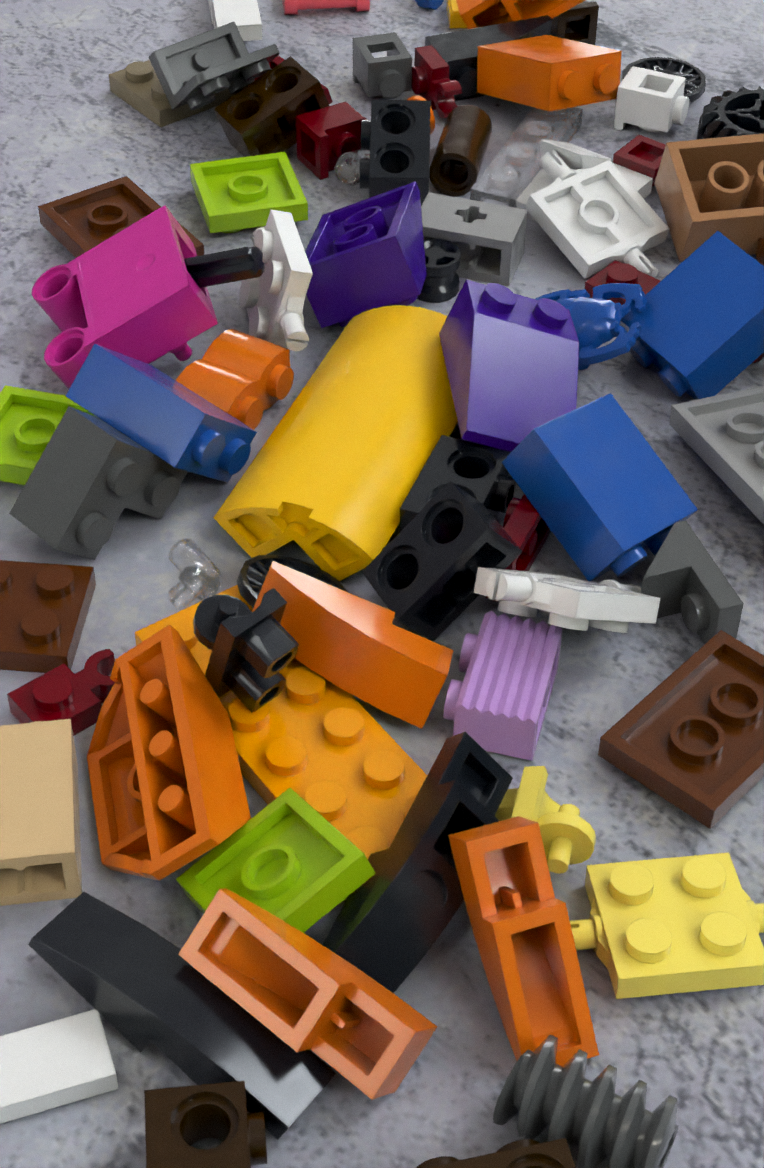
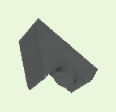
[641,520,744,644]

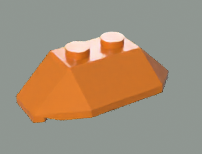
[87,624,251,881]

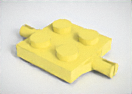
[570,852,764,999]

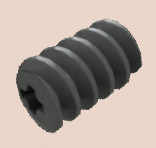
[493,1035,679,1168]

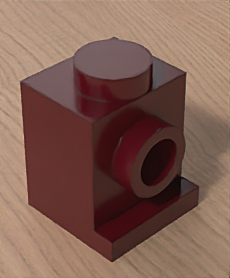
[296,101,368,180]

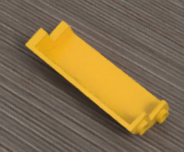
[213,305,458,581]

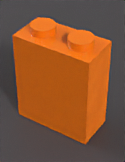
[477,35,622,112]

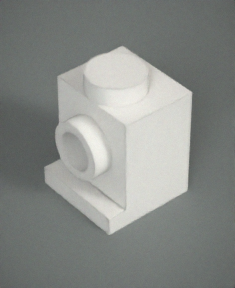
[613,66,689,133]

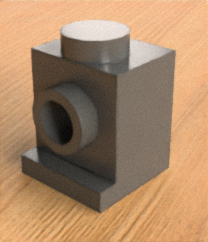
[353,32,412,98]

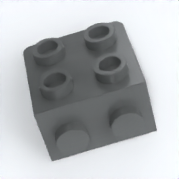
[149,22,280,110]

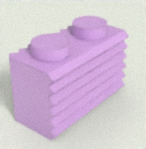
[443,610,562,761]

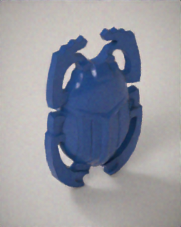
[535,283,647,370]

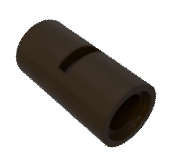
[429,105,492,196]

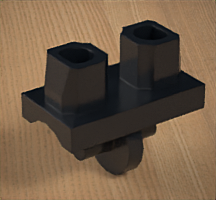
[193,588,299,712]

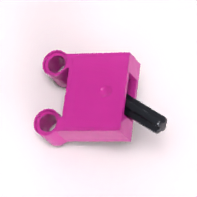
[32,205,265,389]

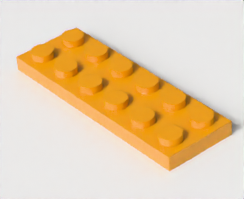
[134,584,427,898]

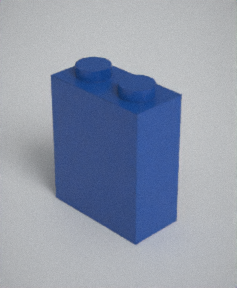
[620,231,764,400]
[66,344,257,483]
[502,393,698,581]

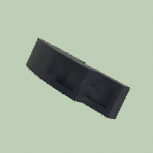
[322,732,513,993]

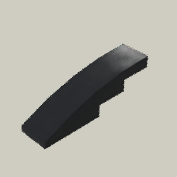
[28,892,336,1140]

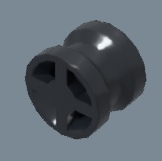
[417,238,461,303]

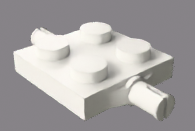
[526,150,670,279]
[239,210,313,351]
[474,567,660,633]

